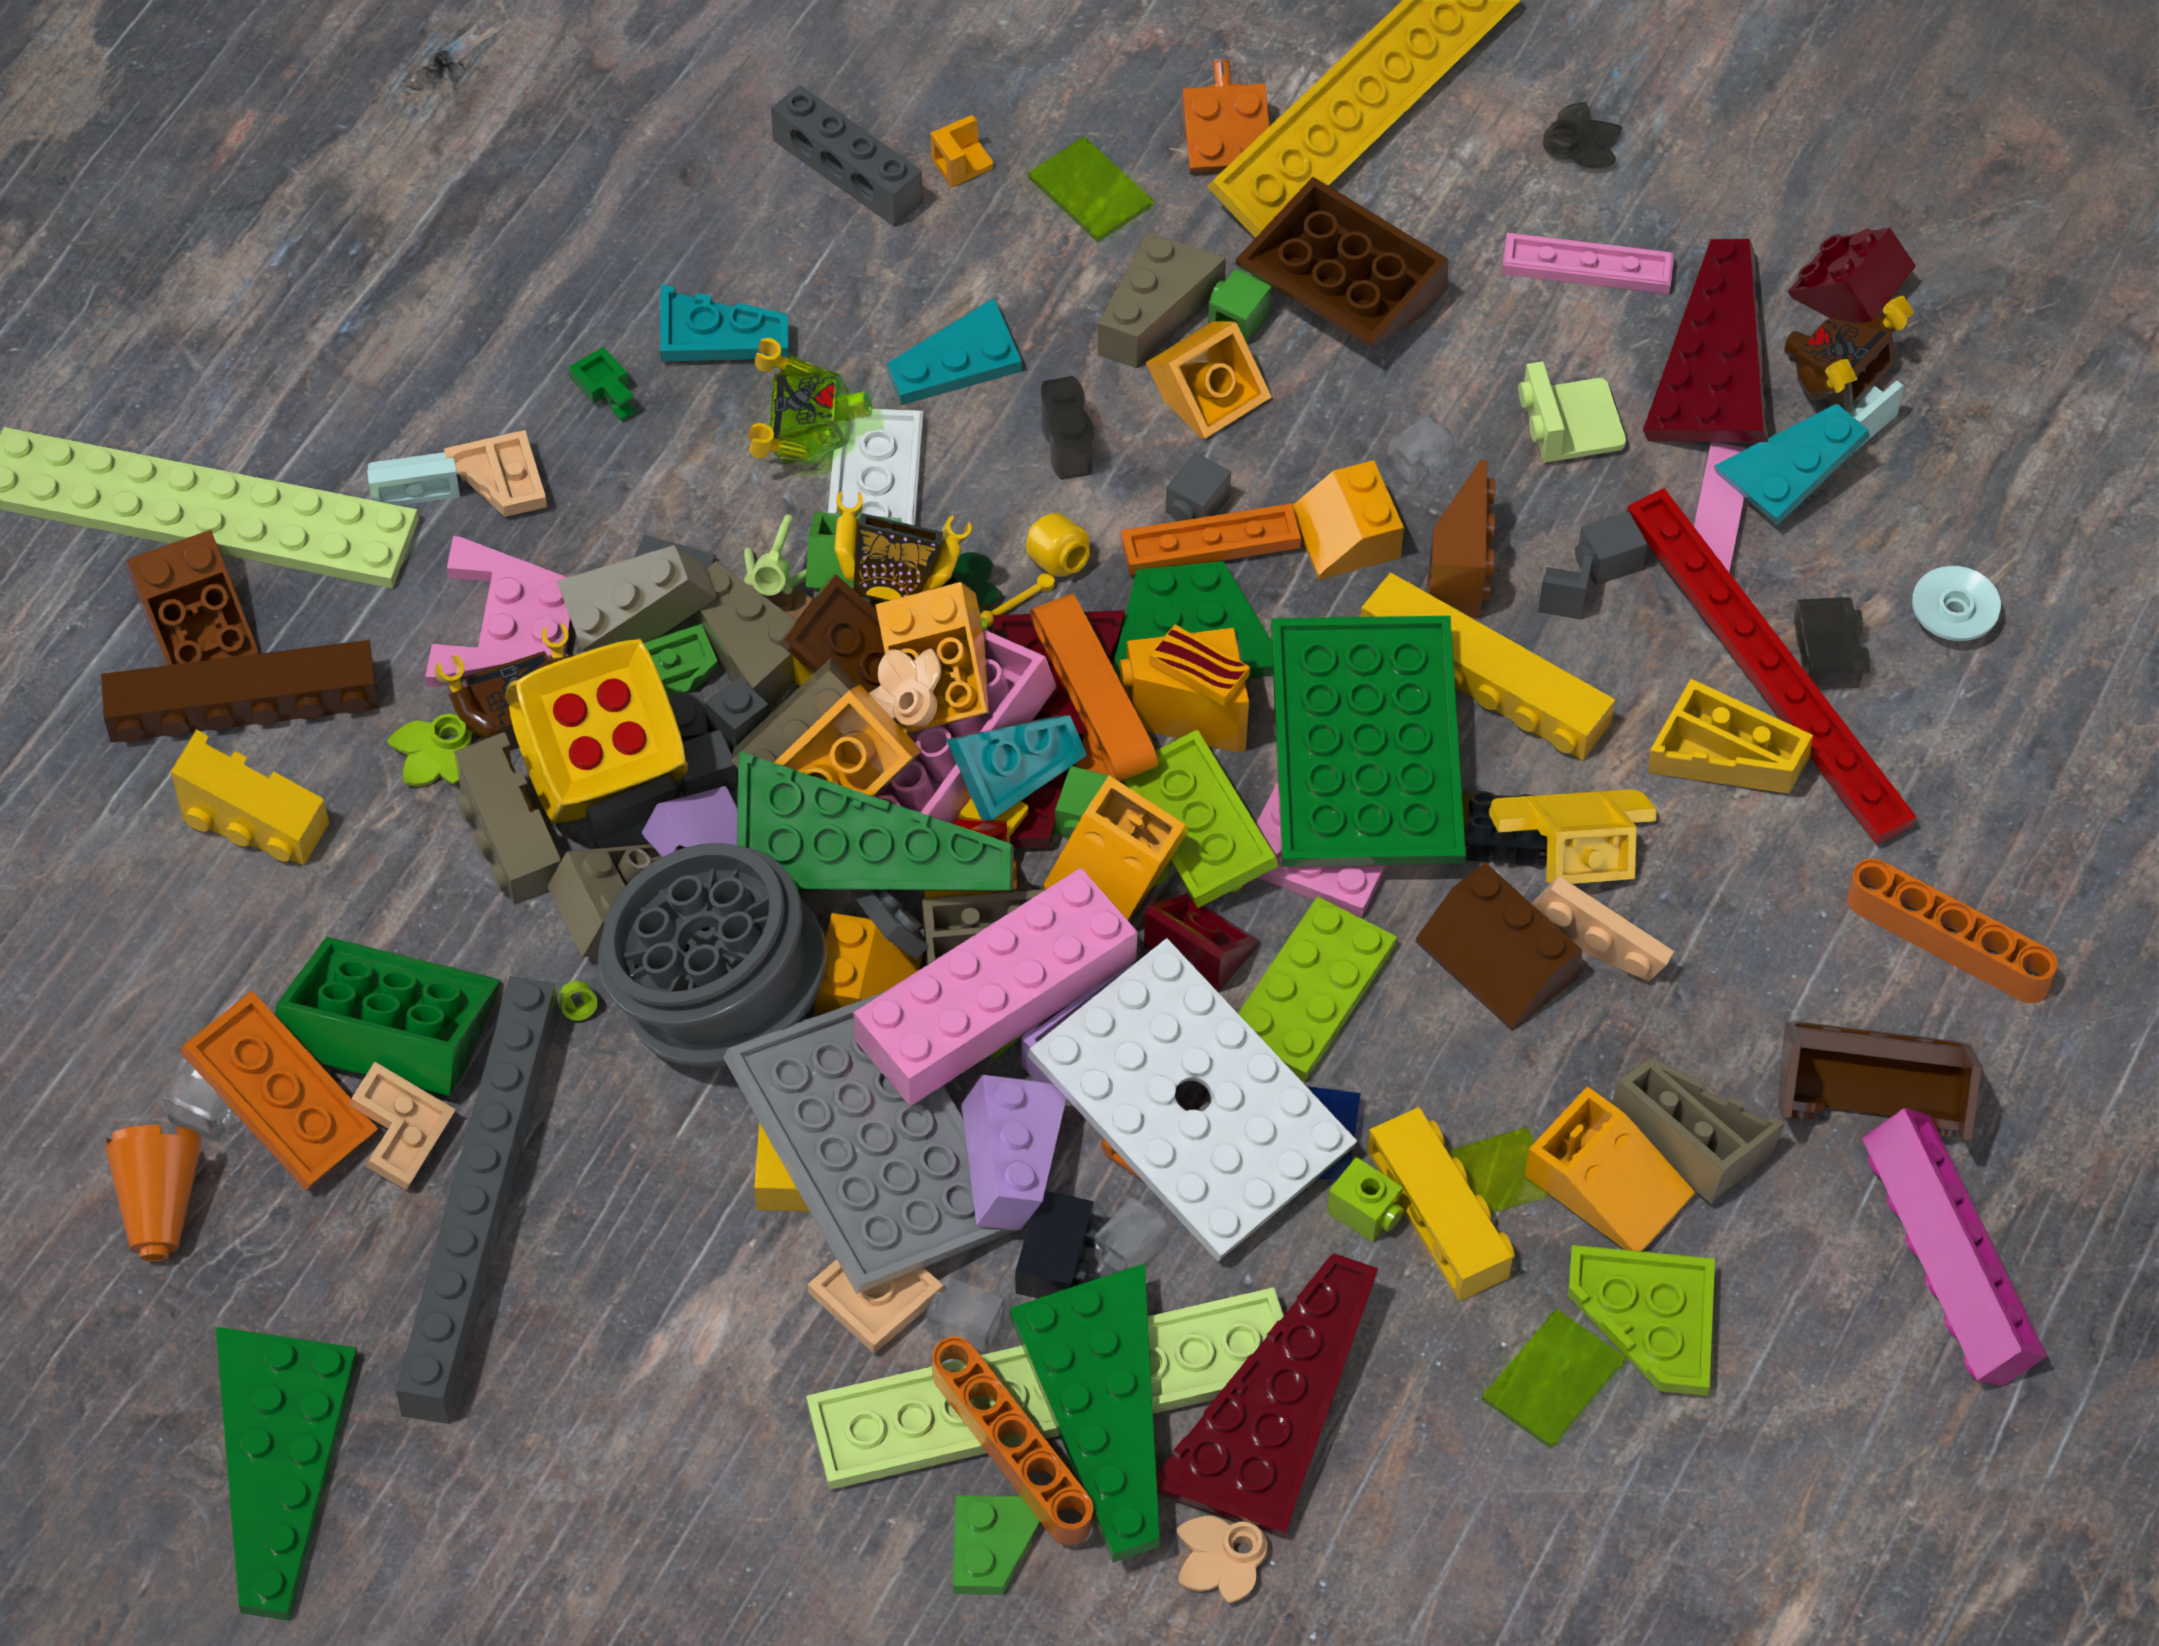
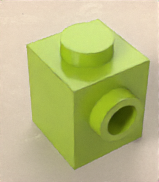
[1327,1157,1404,1243]

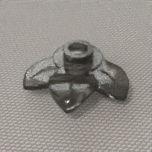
[1542,102,1622,168]

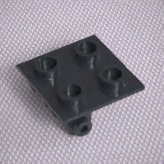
[1462,791,1547,866]

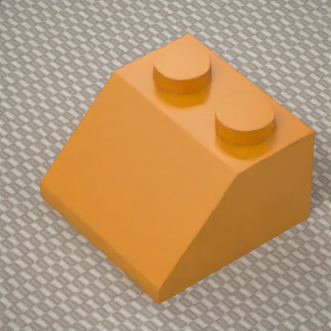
[1145,321,1272,439]
[1292,460,1404,580]
[814,913,924,1017]

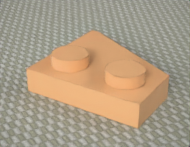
[444,430,547,517]

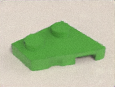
[643,623,718,695]
[953,1495,1041,1595]

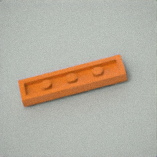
[1121,503,1301,575]

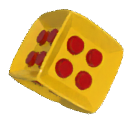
[505,638,688,825]

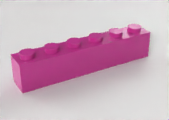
[1862,1108,2048,1386]

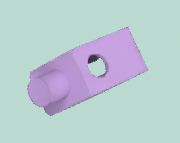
[642,786,738,857]

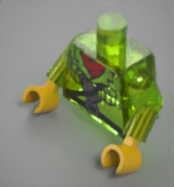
[748,338,872,465]

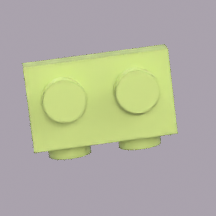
[1518,361,1626,463]

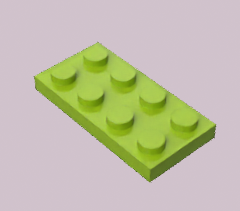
[1122,729,1279,908]
[1238,896,1397,1082]

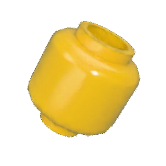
[1026,513,1090,577]

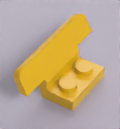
[1489,789,1656,884]

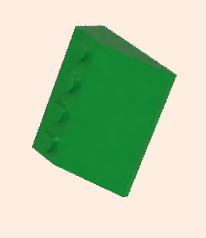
[275,936,500,1096]

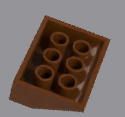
[1236,176,1449,349]

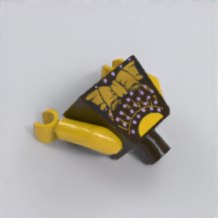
[834,491,972,609]

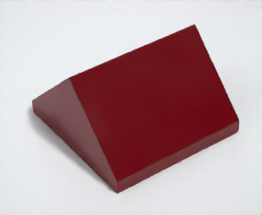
[1144,894,1260,993]

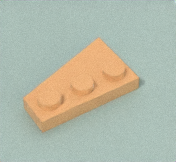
[1531,876,1674,982]

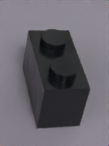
[1015,1191,1101,1299]

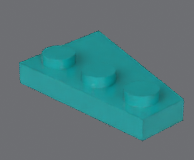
[1714,404,1869,525]

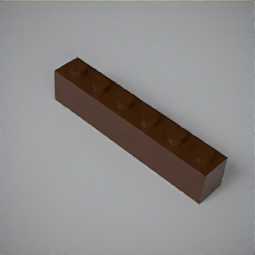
[101,640,379,743]

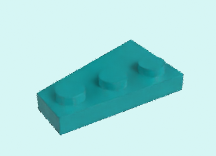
[660,284,789,362]
[887,298,1022,405]
[946,715,1087,820]

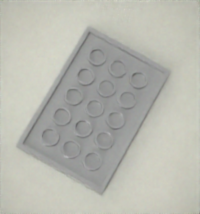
[723,992,1017,1294]

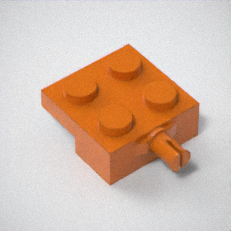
[1181,59,1269,173]

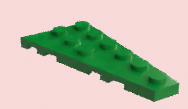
[737,751,1014,891]
[215,1327,358,1621]

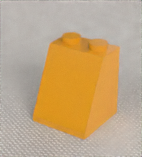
[1119,628,1249,752]

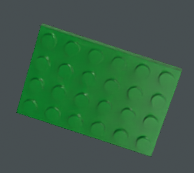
[1271,615,1466,867]

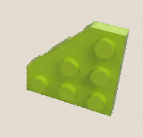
[1568,1245,1715,1396]

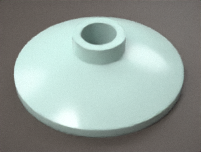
[1912,566,2001,641]

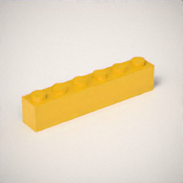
[1360,572,1615,761]

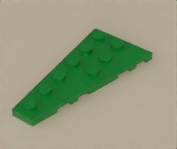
[1009,1263,1159,1563]

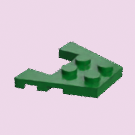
[1113,561,1273,684]

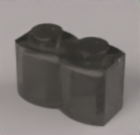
[1041,376,1094,480]
[1794,596,1870,690]

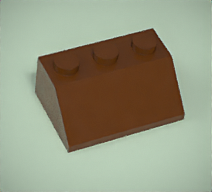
[1416,862,1582,1031]

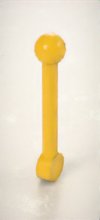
[980,573,1055,628]

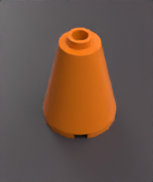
[105,1125,202,1262]

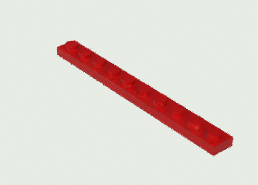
[1626,488,1917,845]

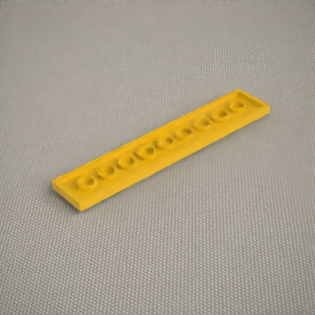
[1207,0,1521,238]

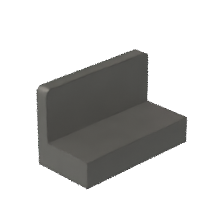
[586,775,677,849]

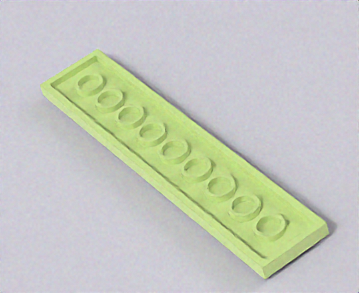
[0,427,419,589]
[806,1287,1283,1490]

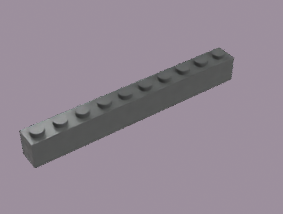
[396,976,560,1424]

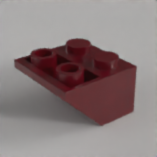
[1788,227,1916,323]

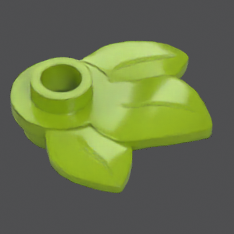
[387,713,472,787]

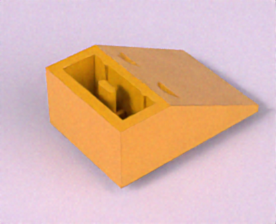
[876,582,989,734]
[1040,775,1189,922]
[1524,1086,1695,1252]

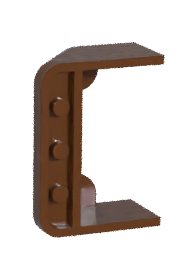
[1778,1021,1982,1141]

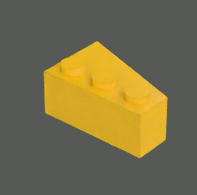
[1648,679,1813,794]
[171,729,329,865]

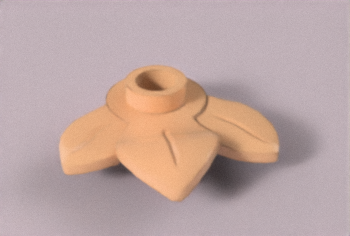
[869,649,941,727]
[1176,1515,1267,1604]

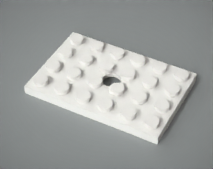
[1027,938,1357,1262]

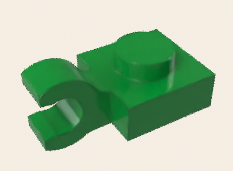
[568,347,636,421]

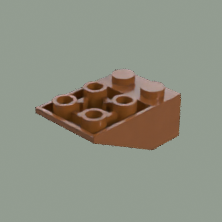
[1427,460,1495,618]
[126,530,259,665]

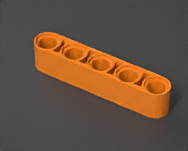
[1030,593,1158,782]
[1847,858,2058,1003]
[932,1336,1093,1545]

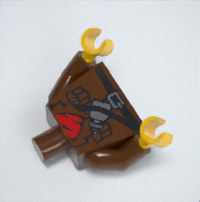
[1784,296,1914,412]
[434,623,570,750]

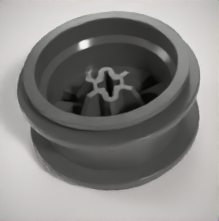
[598,843,827,1067]

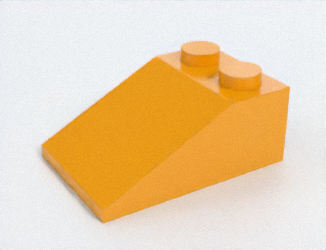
[774,685,922,797]

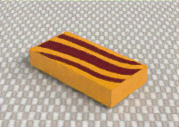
[1149,625,1250,707]

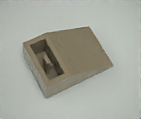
[547,844,662,957]

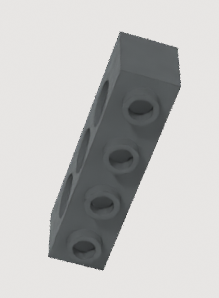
[771,85,923,227]

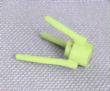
[744,515,807,595]

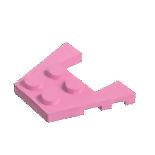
[425,536,572,687]

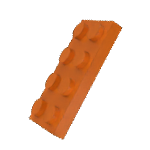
[179,991,378,1191]

